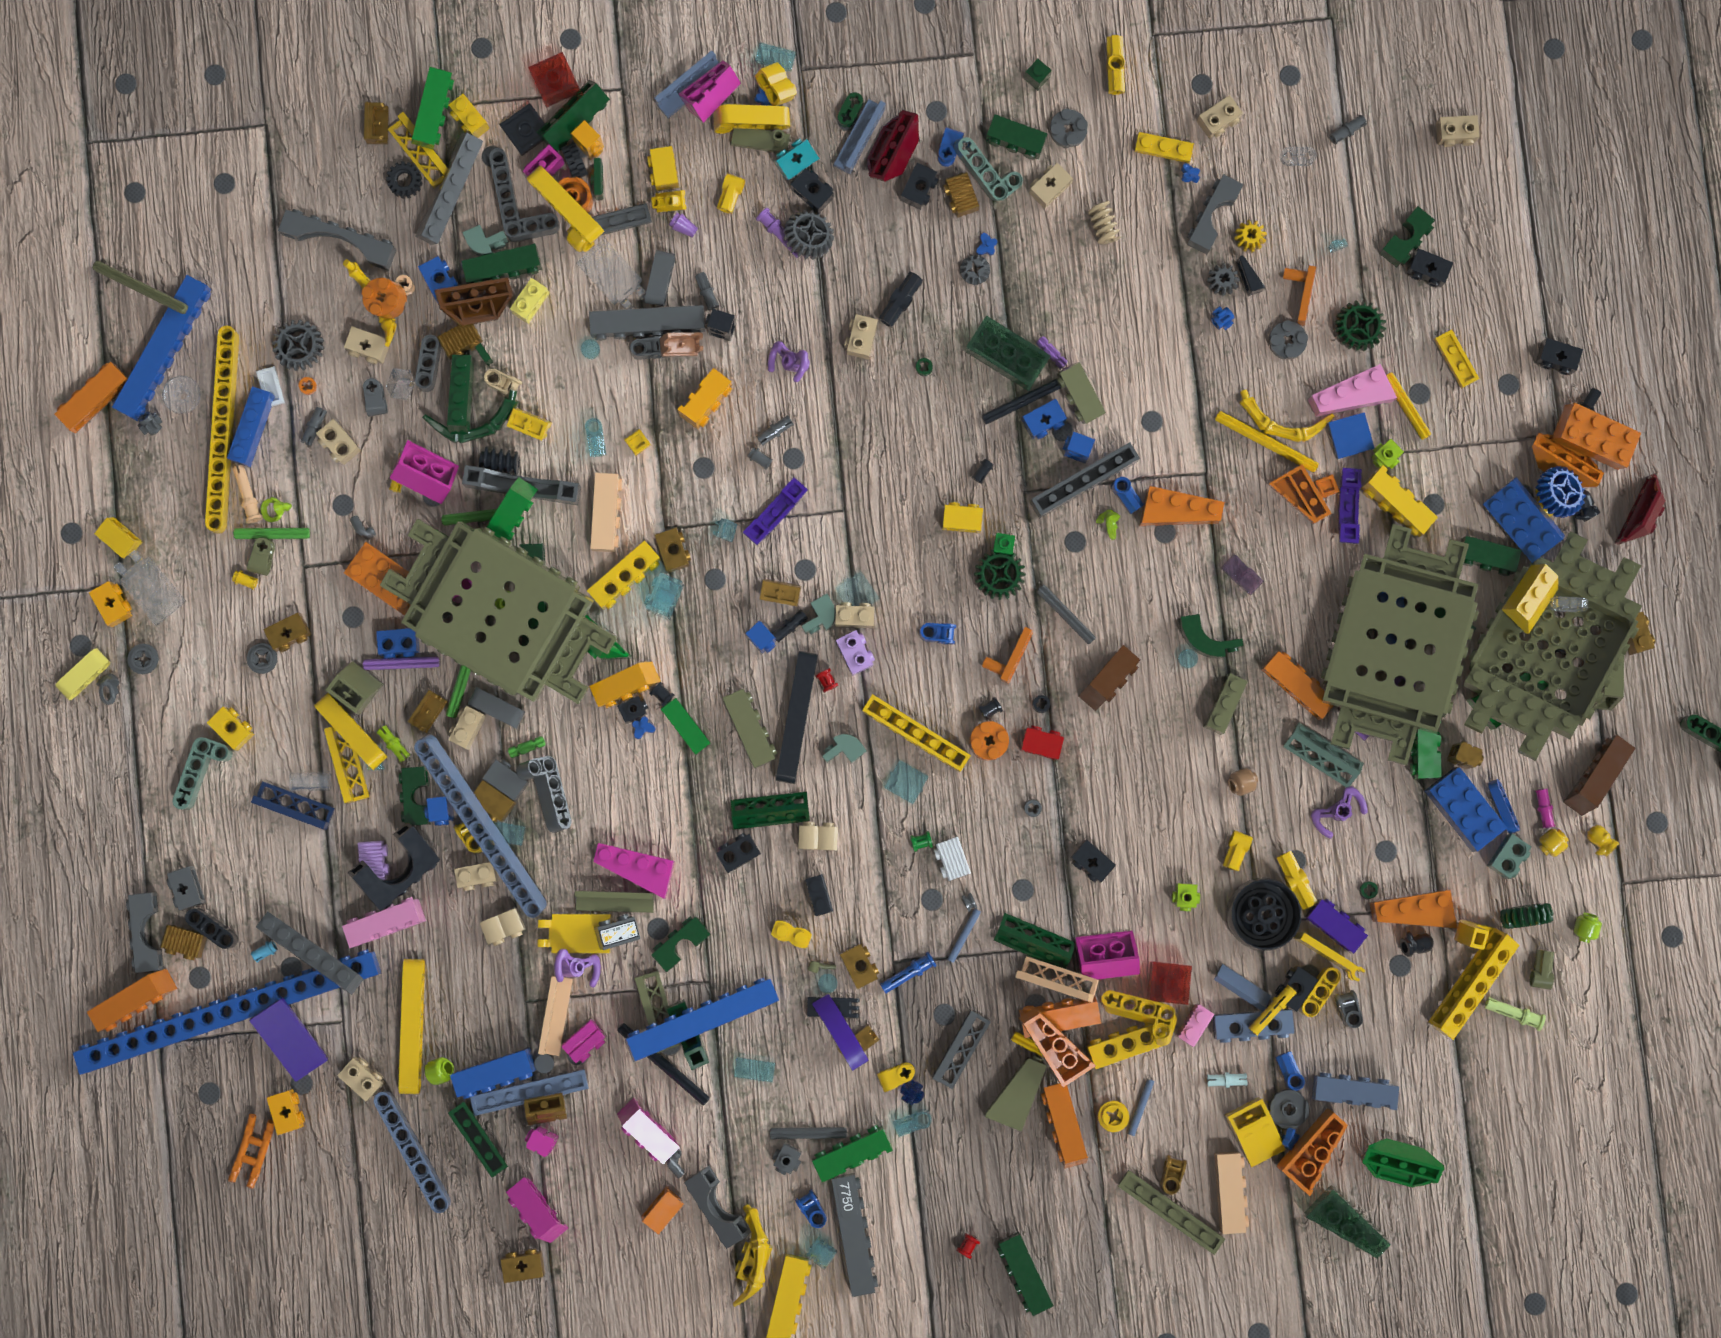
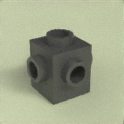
[772,1142,802,1175]

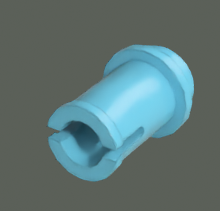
[251,941,278,963]

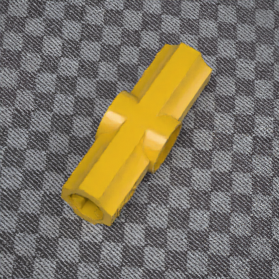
[1106,35,1125,95]
[1276,851,1318,910]

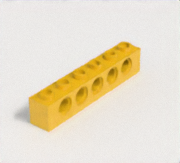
[862,694,971,773]
[1428,928,1520,1040]

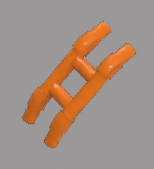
[228,1114,274,1189]

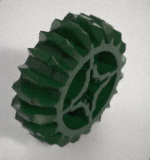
[1334,300,1386,352]
[974,549,1026,600]
[1500,903,1554,929]

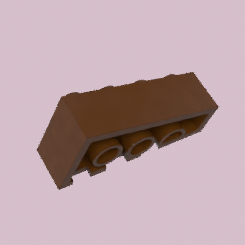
[1563,735,1636,816]

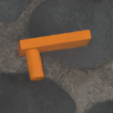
[1283,265,1316,326]
[982,627,1033,684]

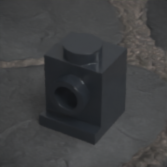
[617,696,649,724]

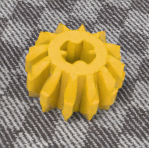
[1234,220,1267,253]

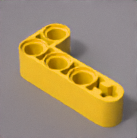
[713,104,790,134]
[1101,990,1177,1046]

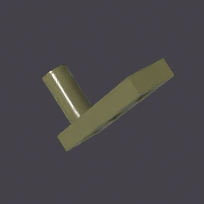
[731,128,790,153]

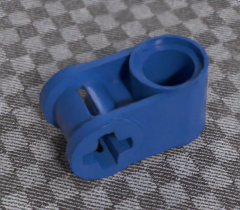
[938,127,964,167]
[919,623,956,645]
[795,1189,827,1228]

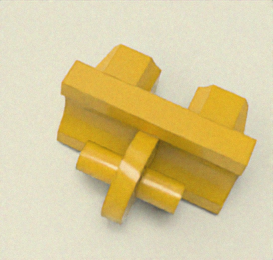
[651,190,687,213]

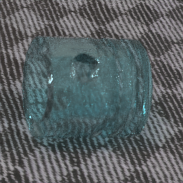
[805,1236,837,1270]

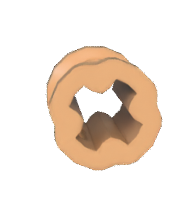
[395,275,415,296]

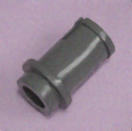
[748,448,773,470]

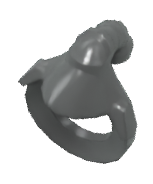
[96,673,120,705]

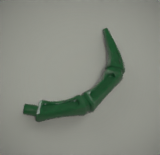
[422,389,519,444]

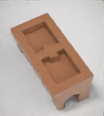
[660,332,703,357]

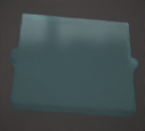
[835,572,880,606]
[884,760,928,804]

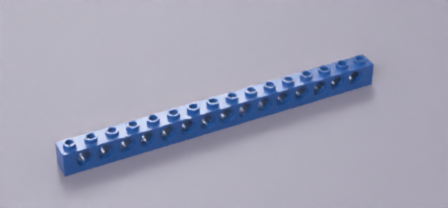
[73,949,382,1075]

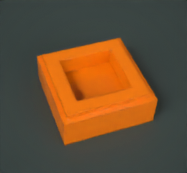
[1314,474,1340,498]

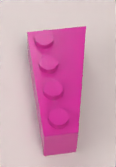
[593,843,675,899]

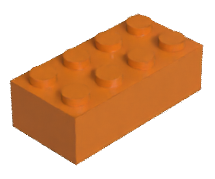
[1551,403,1641,470]
[343,542,411,616]

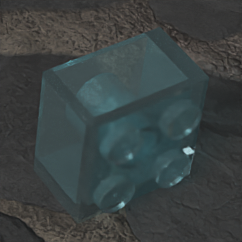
[644,572,684,621]

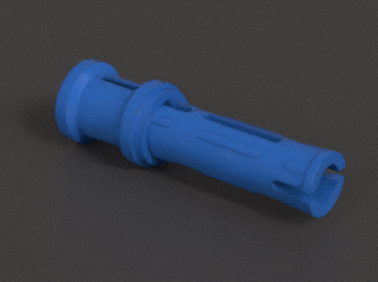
[880,951,937,994]

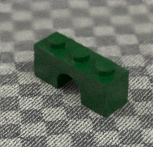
[1379,206,1435,268]
[399,766,431,826]
[651,916,711,973]

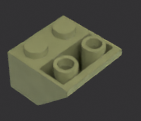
[325,661,384,715]

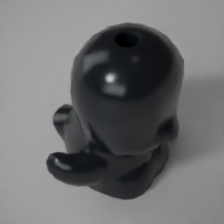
[1575,490,1601,522]
[1400,931,1434,957]

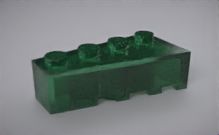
[1304,1185,1391,1259]

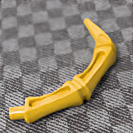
[343,259,397,347]
[1240,390,1335,443]
[733,1204,769,1307]

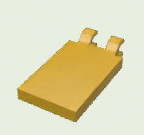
[537,914,611,953]
[1293,932,1365,981]

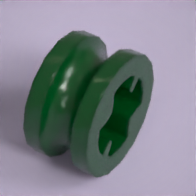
[916,358,933,376]
[1359,881,1378,899]

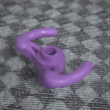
[768,341,810,382]
[1311,786,1368,839]
[554,949,601,988]

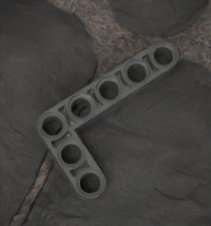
[489,148,560,242]

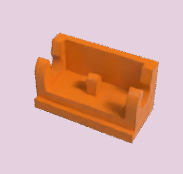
[641,1187,684,1235]

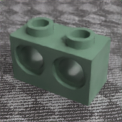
[1487,834,1531,879]

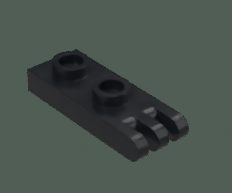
[807,997,860,1018]

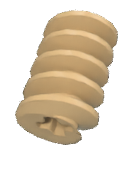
[1088,201,1122,244]

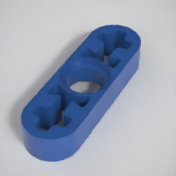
[1488,779,1520,834]

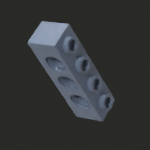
[1212,1009,1294,1043]

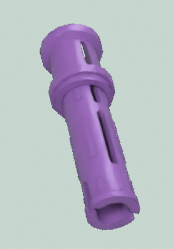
[756,208,799,258]

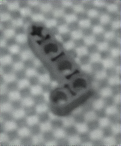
[516,756,572,833]

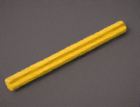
[1215,411,1319,472]

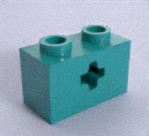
[773,138,820,180]

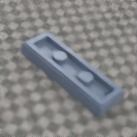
[1214,964,1271,1012]

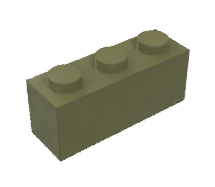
[1056,362,1106,424]
[1204,673,1248,735]

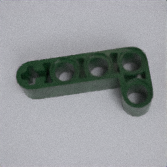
[1680,715,1721,752]

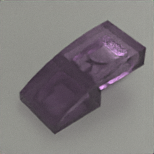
[1221,554,1264,595]

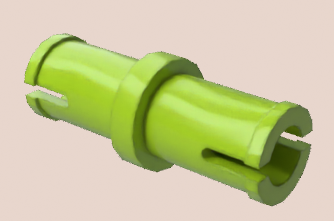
[377,725,410,762]

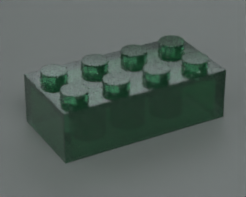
[965,315,1051,392]

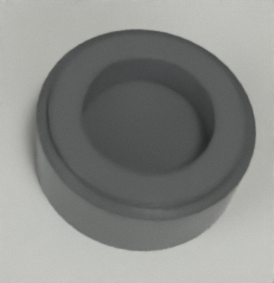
[534,1054,555,1073]

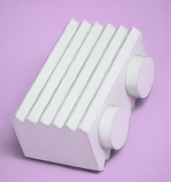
[933,837,971,881]

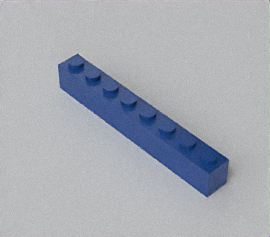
[112,275,211,421]
[624,978,779,1062]

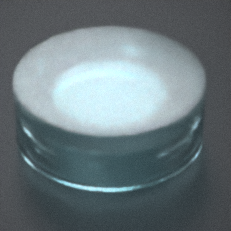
[581,339,600,359]
[1178,649,1198,669]
[818,974,837,993]

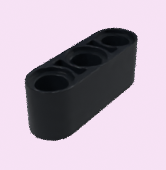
[185,908,238,949]

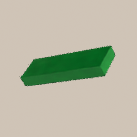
[661,698,711,755]

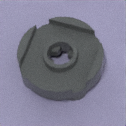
[1050,109,1088,148]
[1269,320,1308,359]
[1269,1089,1309,1129]

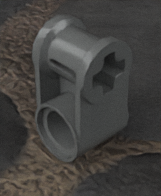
[630,336,664,360]
[363,378,388,417]
[1334,990,1363,1028]

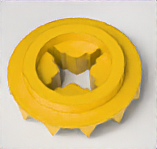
[1098,1100,1129,1132]

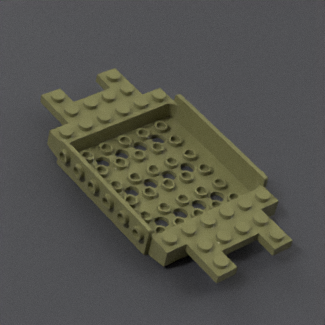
[380,519,618,704]
[1321,524,1479,766]
[1464,531,1642,761]

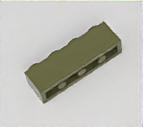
[723,688,777,769]

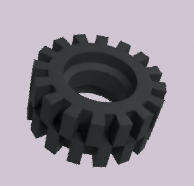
[561,142,588,178]
[386,161,423,199]

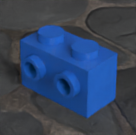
[425,796,454,826]

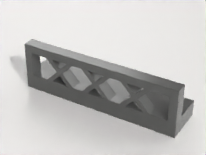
[932,1010,991,1089]

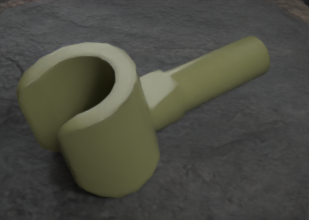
[808,961,836,973]

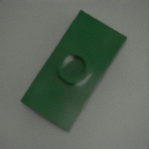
[591,158,604,200]

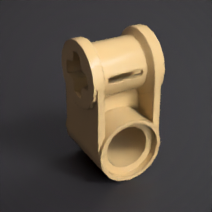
[484,369,523,397]

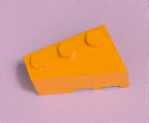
[677,368,733,430]
[589,661,661,709]

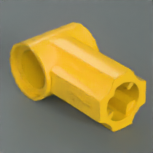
[717,173,745,214]
[1222,830,1253,871]

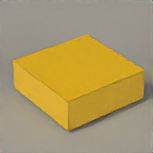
[625,429,651,456]

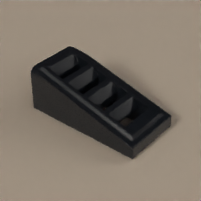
[1236,255,1265,296]

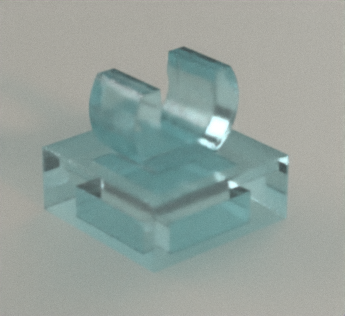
[713,518,737,542]

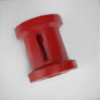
[815,668,839,693]
[956,1233,980,1259]

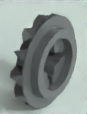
[960,255,990,285]
[247,643,278,674]
[128,644,160,675]

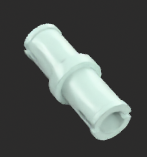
[1207,1072,1247,1088]

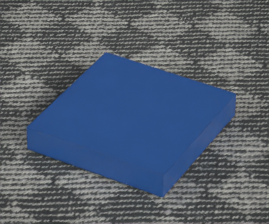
[1327,412,1374,459]

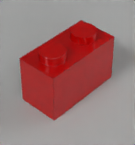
[1020,725,1064,760]

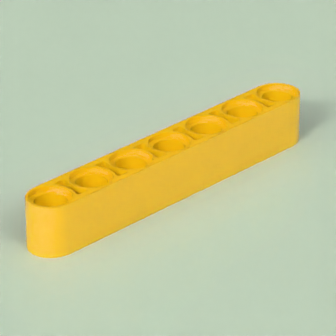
[399,959,425,1094]

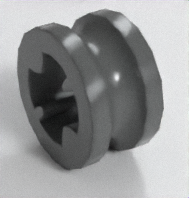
[1024,799,1042,817]
[962,892,977,912]

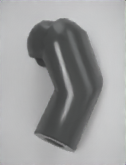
[667,1149,685,1178]

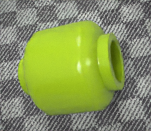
[1574,913,1602,943]
[424,1057,454,1085]

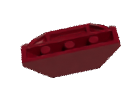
[867,110,919,182]
[1615,474,1666,545]

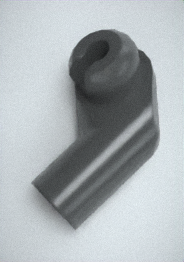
[350,516,376,540]

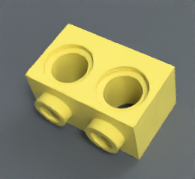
[510,278,550,324]

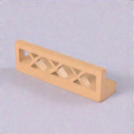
[1016,956,1099,1002]
[538,975,573,1056]

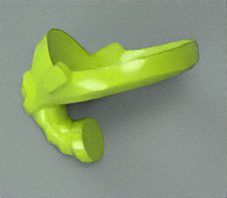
[261,497,292,522]
[1096,509,1120,540]

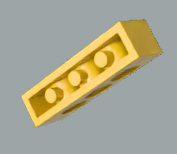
[587,540,661,610]
[1086,1022,1166,1069]

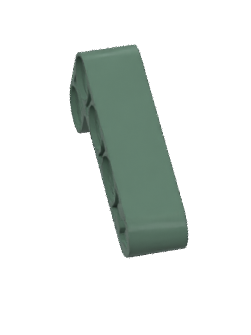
[954,137,1023,201]
[172,737,233,810]

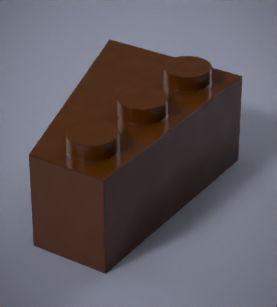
[1078,645,1141,711]

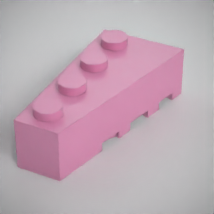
[1308,364,1397,417]
[342,897,426,948]

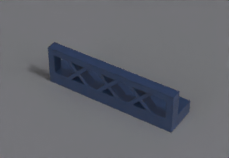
[251,781,335,830]

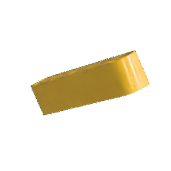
[526,165,604,245]
[313,692,388,770]

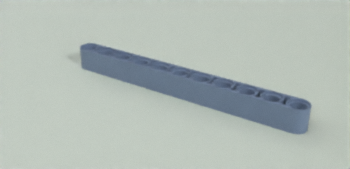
[414,735,547,918]

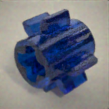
[900,1079,924,1105]

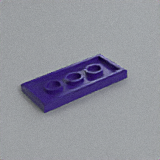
[249,997,328,1082]

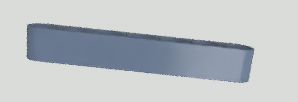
[374,1091,451,1213]

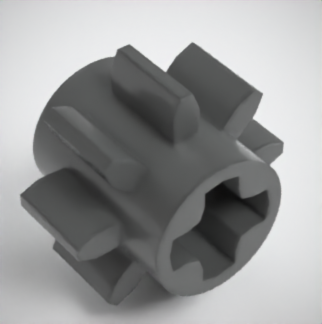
[137,412,162,435]

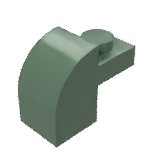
[462,225,509,256]
[802,594,836,635]
[822,734,867,763]

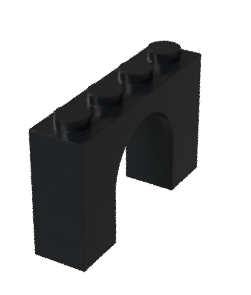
[348,822,440,911]

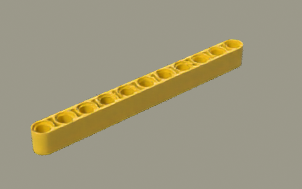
[205,325,239,534]

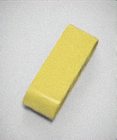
[55,648,110,700]

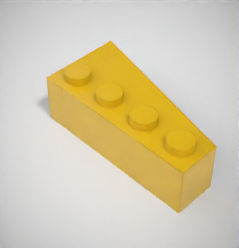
[1361,465,1438,537]

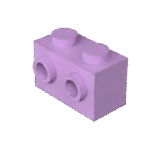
[836,630,875,676]

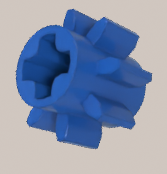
[1211,306,1235,330]

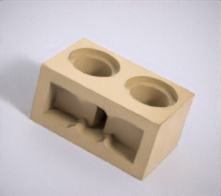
[316,419,362,465]

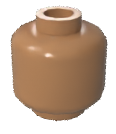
[1228,768,1258,796]

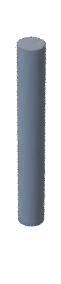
[947,908,981,963]
[1127,1078,1155,1136]

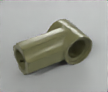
[1529,950,1555,990]

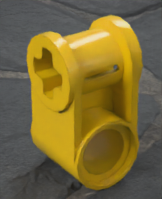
[453,822,483,853]
[876,1062,915,1092]

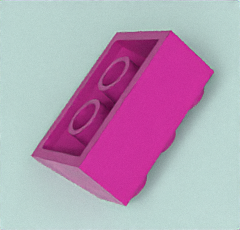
[390,440,459,504]
[1075,930,1140,981]

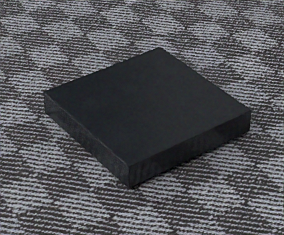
[499,103,545,156]

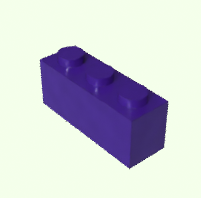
[1305,899,1368,954]

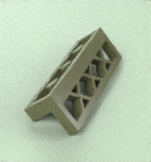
[575,891,654,913]
[635,971,680,1053]

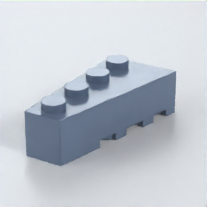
[1312,1072,1399,1110]

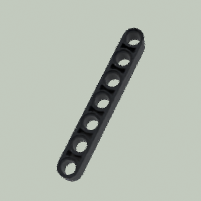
[776,651,818,784]

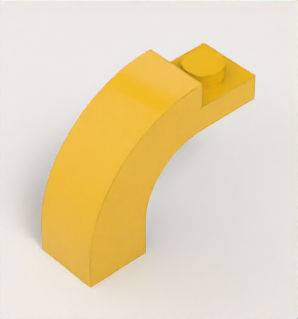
[1454,920,1493,950]

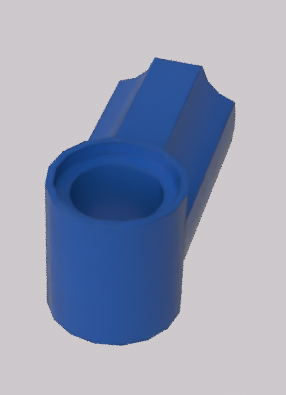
[1111,477,1144,514]
[1275,1051,1305,1091]

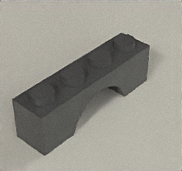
[1187,174,1244,255]
[126,892,164,973]
[684,1165,751,1249]

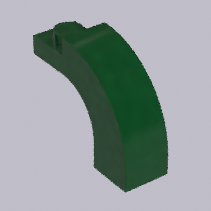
[1178,614,1244,659]
[666,999,709,1071]

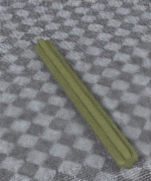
[92,261,188,314]

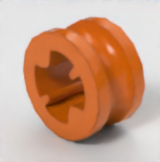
[299,377,317,395]

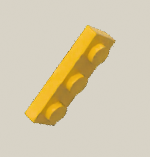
[1134,132,1194,163]
[1434,329,1480,389]

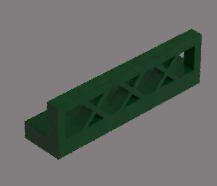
[730,791,810,830]
[993,913,1076,969]

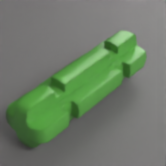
[508,736,546,758]

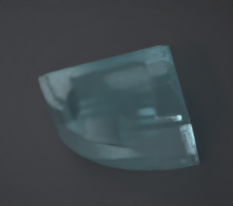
[1328,239,1349,253]

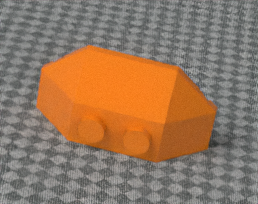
[1532,433,1604,488]

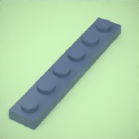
[470,1069,589,1116]

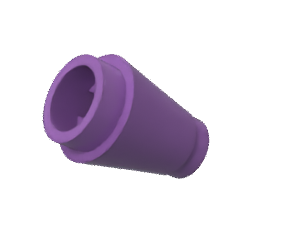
[669,213,698,238]

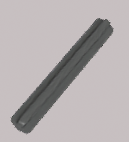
[1037,585,1096,644]
[770,1127,847,1139]

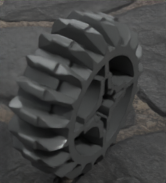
[783,210,834,260]
[272,320,325,371]

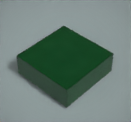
[475,343,493,366]

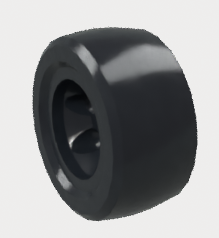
[1226,878,1301,951]

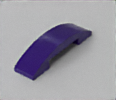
[1338,468,1362,544]
[743,478,808,545]
[812,994,869,1071]

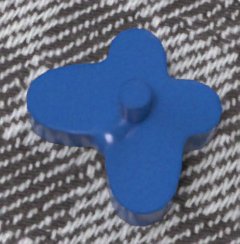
[754,87,772,106]
[1181,164,1200,183]
[976,233,997,256]
[632,716,656,739]
[1282,1127,1300,1150]

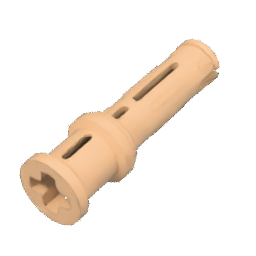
[232,465,263,524]

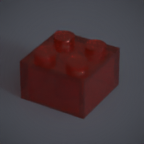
[528,52,579,108]
[1147,961,1192,1005]

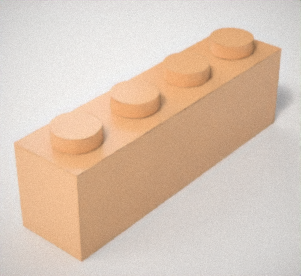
[590,473,623,552]
[1214,1151,1249,1234]

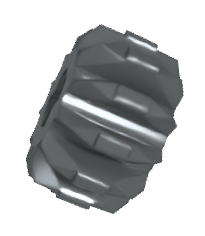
[1207,263,1240,296]

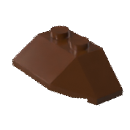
[435,277,513,326]

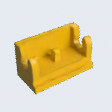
[507,408,552,441]
[94,517,143,558]

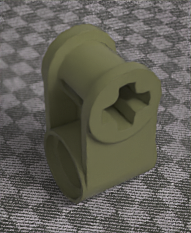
[247,537,275,576]

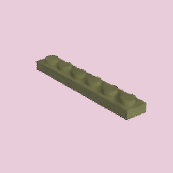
[1117,1170,1225,1255]

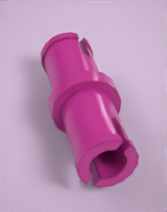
[1535,788,1555,828]

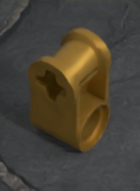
[1160,1155,1187,1195]

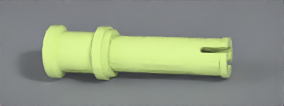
[1484,997,1546,1031]

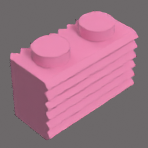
[1176,1004,1215,1047]

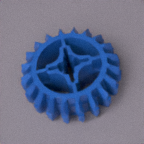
[1535,466,1586,518]

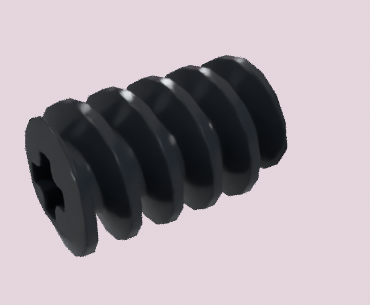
[478,446,520,475]

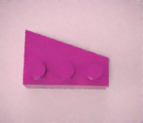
[679,60,741,123]
[506,1177,568,1243]

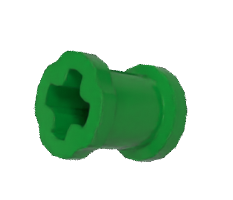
[910,831,933,852]

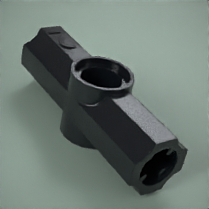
[879,272,923,328]

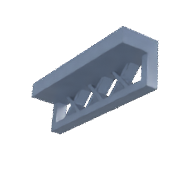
[654,51,719,118]
[834,99,886,174]

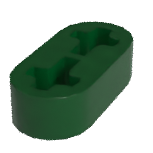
[838,92,863,128]

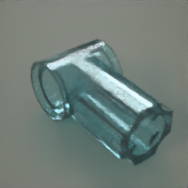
[585,418,606,457]
[893,1109,932,1137]

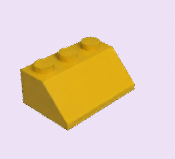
[1502,564,1558,634]

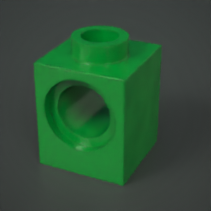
[993,533,1015,557]

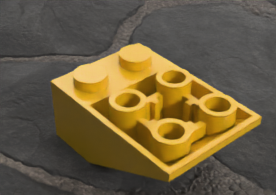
[1224,1097,1286,1168]

